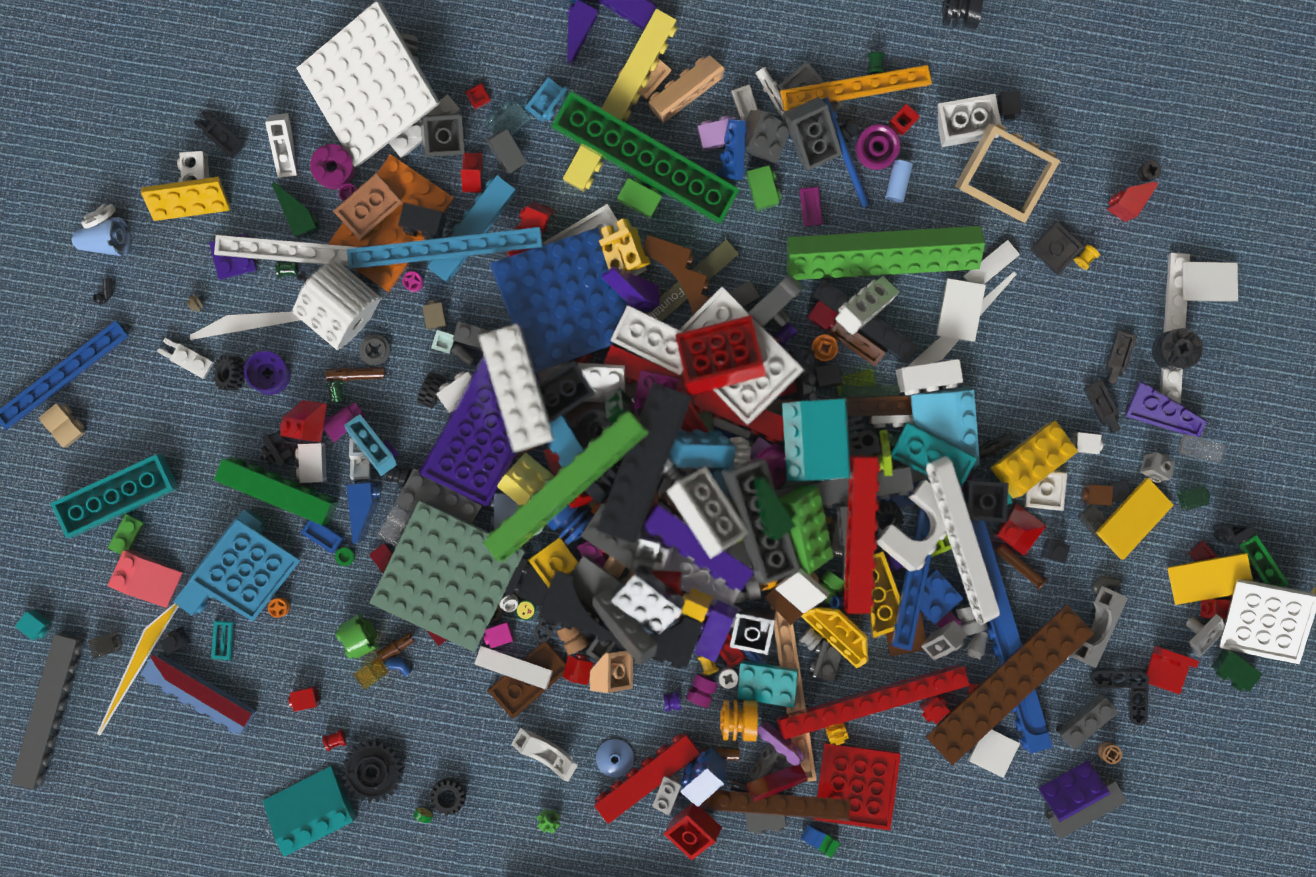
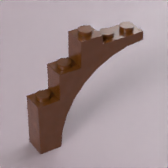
[643,235,711,316]

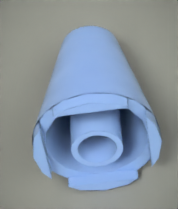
[72,217,130,256]

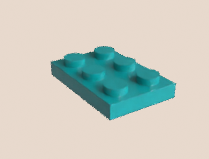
[738,661,799,708]

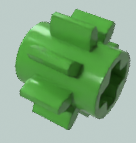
[536,809,561,834]

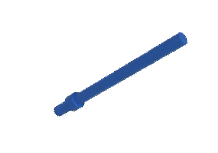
[821,97,869,208]

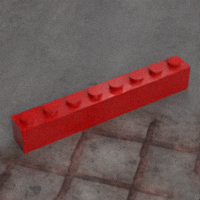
[843,455,880,613]

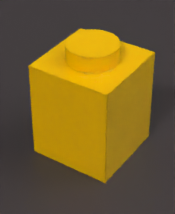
[681,587,713,622]

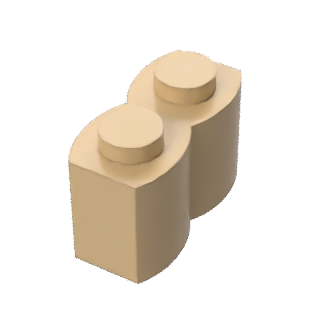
[38,403,85,447]

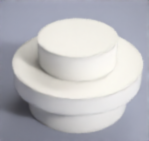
[499,594,518,612]

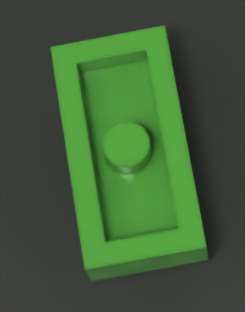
[108,514,145,555]

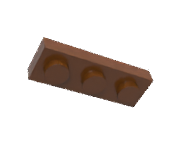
[828,321,887,366]

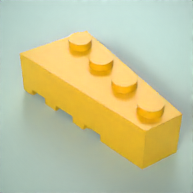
[869,551,901,638]

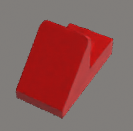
[461,153,483,193]

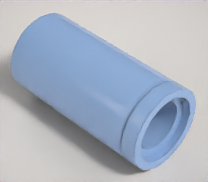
[885,160,913,202]

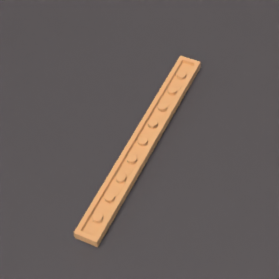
[770,604,817,782]

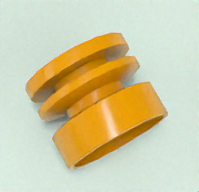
[720,699,758,742]

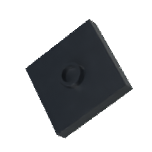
[1030,221,1085,276]

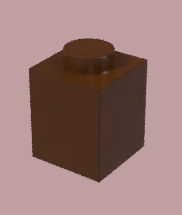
[1081,484,1113,506]

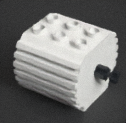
[293,259,381,350]

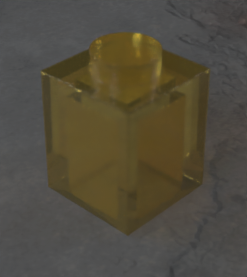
[353,657,389,690]

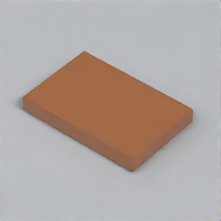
[333,173,403,240]

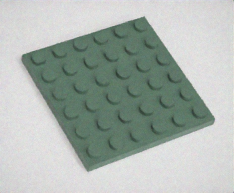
[369,500,525,652]

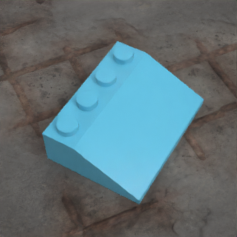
[911,387,980,467]

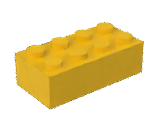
[990,420,1078,498]

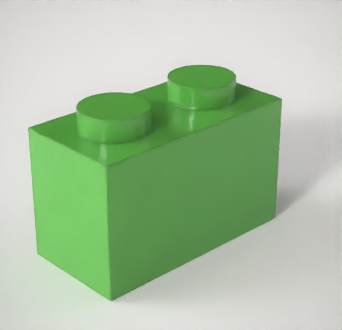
[746,166,782,211]
[617,178,662,219]

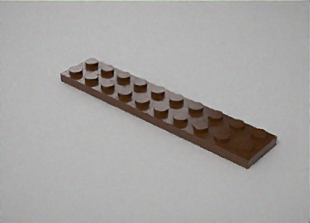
[925,605,1094,766]

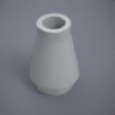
[966,631,988,660]

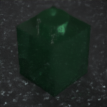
[1176,485,1210,510]

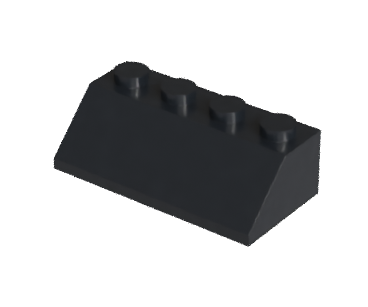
[538,361,595,423]

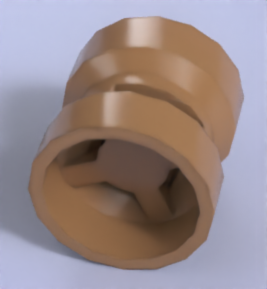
[1098,742,1122,764]

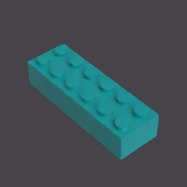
[50,454,179,539]

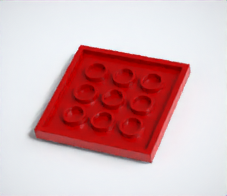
[814,742,901,830]

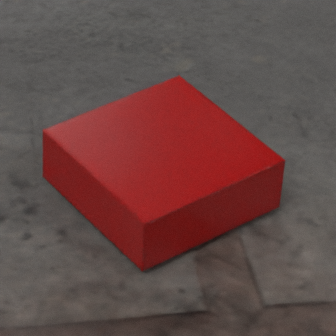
[465,83,491,110]

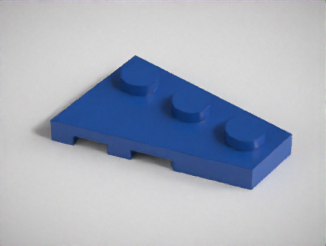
[716,119,746,180]

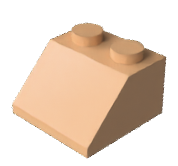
[590,650,633,693]

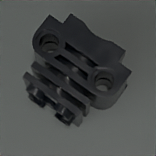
[847,414,881,457]

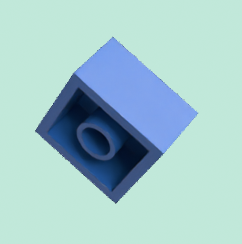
[920,569,963,624]
[680,747,727,806]

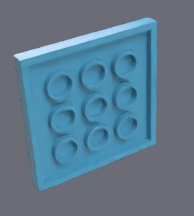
[188,517,300,621]

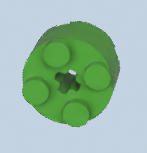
[335,613,379,659]

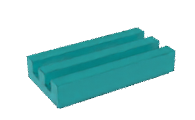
[211,620,235,660]

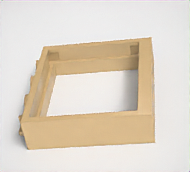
[955,123,1060,223]

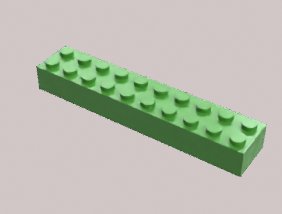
[786,226,985,280]

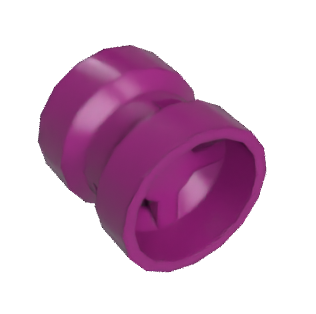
[338,183,357,202]

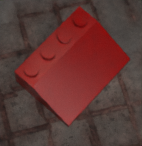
[675,315,766,395]

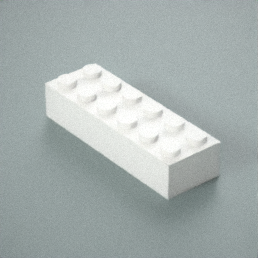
[479,324,555,452]

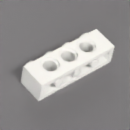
[836,276,900,335]

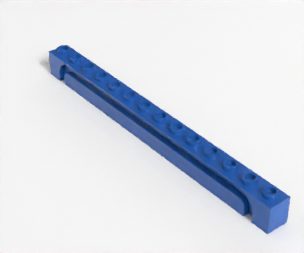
[961,490,1053,754]

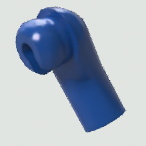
[383,657,412,677]

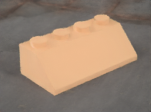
[648,55,724,124]

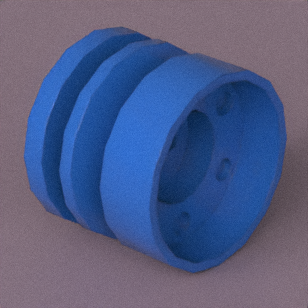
[547,504,594,545]

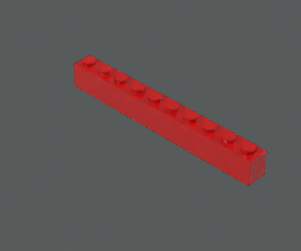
[604,345,784,443]
[776,664,970,739]

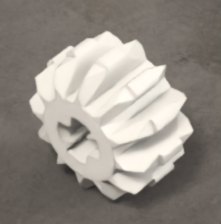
[730,437,752,467]

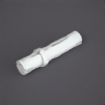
[755,67,789,123]

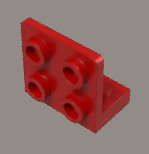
[1146,646,1199,694]

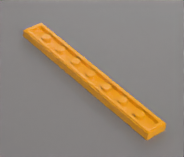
[780,65,932,111]

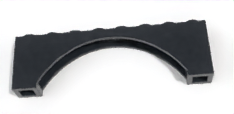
[539,570,703,669]

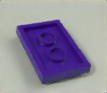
[1038,760,1110,822]

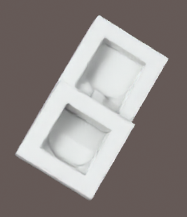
[349,438,371,480]

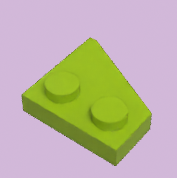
[878,430,892,476]

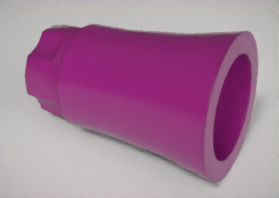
[323,402,365,443]

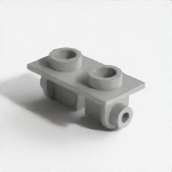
[652,774,682,816]

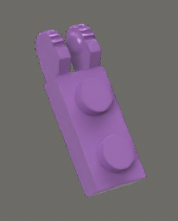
[757,721,805,766]

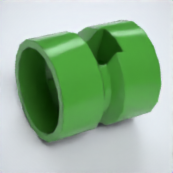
[818,570,845,605]

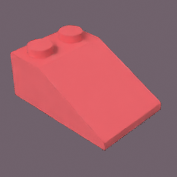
[107,549,183,608]

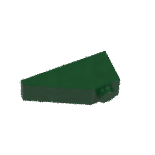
[271,182,320,239]
[754,476,796,540]

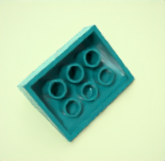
[782,399,851,481]
[262,765,357,857]

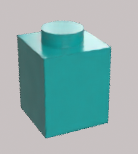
[14,609,52,641]

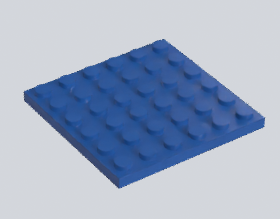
[490,227,628,373]

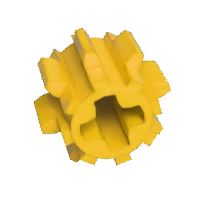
[825,723,849,746]

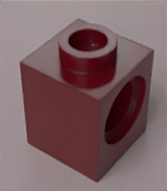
[806,301,838,331]

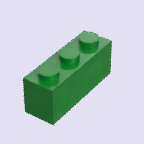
[1238,533,1289,587]

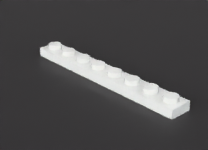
[214,235,370,268]
[1160,253,1190,404]

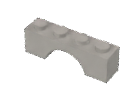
[1071,586,1128,668]

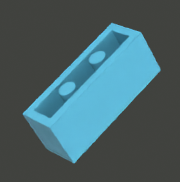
[344,414,397,476]

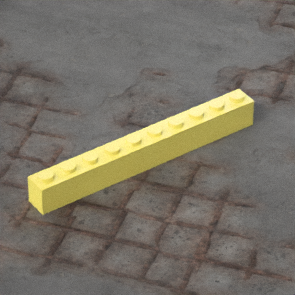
[563,9,678,192]

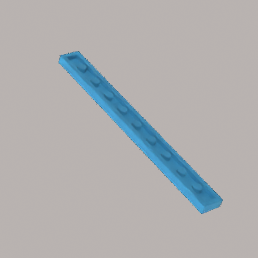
[347,227,542,269]

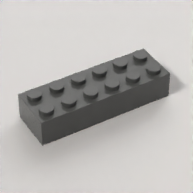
[722,458,800,585]

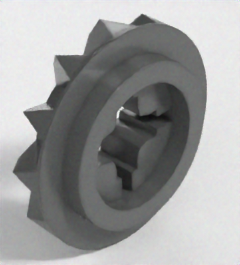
[359,335,390,365]

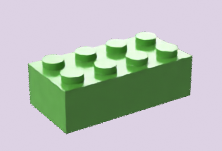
[779,485,833,574]

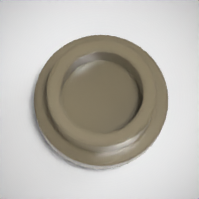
[186,295,204,313]

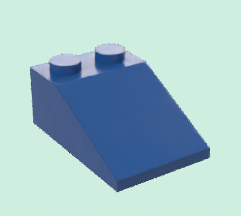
[347,482,381,543]

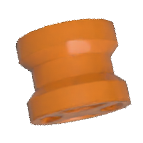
[268,597,290,618]

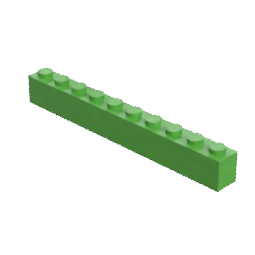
[483,412,649,562]

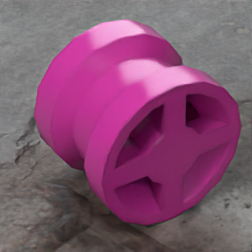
[402,271,424,292]

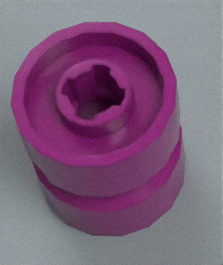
[686,673,719,708]

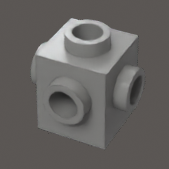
[1140,452,1175,483]

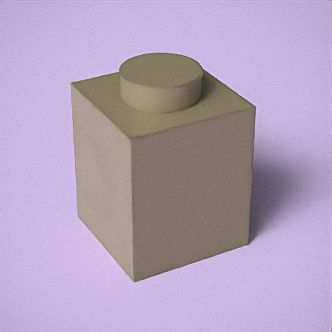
[422,300,448,330]

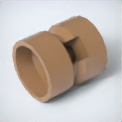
[556,627,590,655]

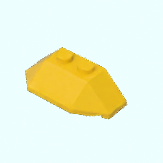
[801,607,868,668]

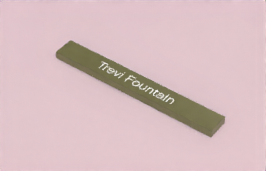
[615,240,739,352]

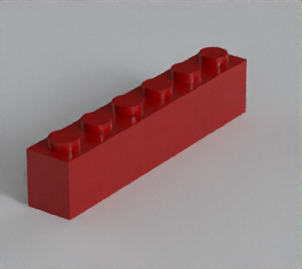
[594,732,700,824]

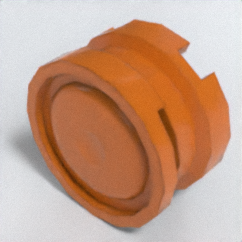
[810,334,838,362]

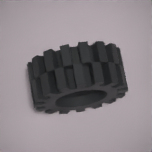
[213,355,245,391]
[417,371,446,409]
[875,499,904,536]
[430,778,466,816]

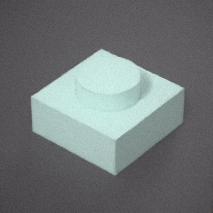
[431,330,454,354]

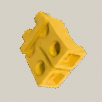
[599,219,651,273]

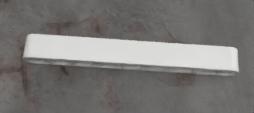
[926,457,1000,624]

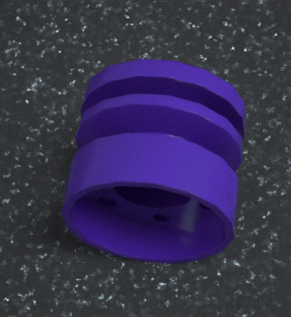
[244,351,291,395]

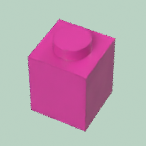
[483,621,514,648]

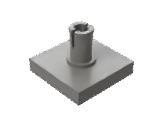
[1186,614,1225,658]

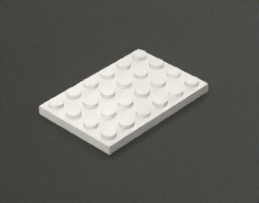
[679,287,804,425]

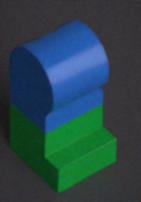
[801,823,840,858]

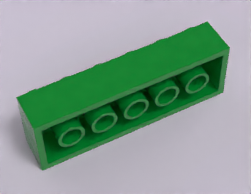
[213,456,338,525]

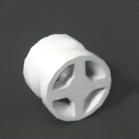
[718,667,738,689]

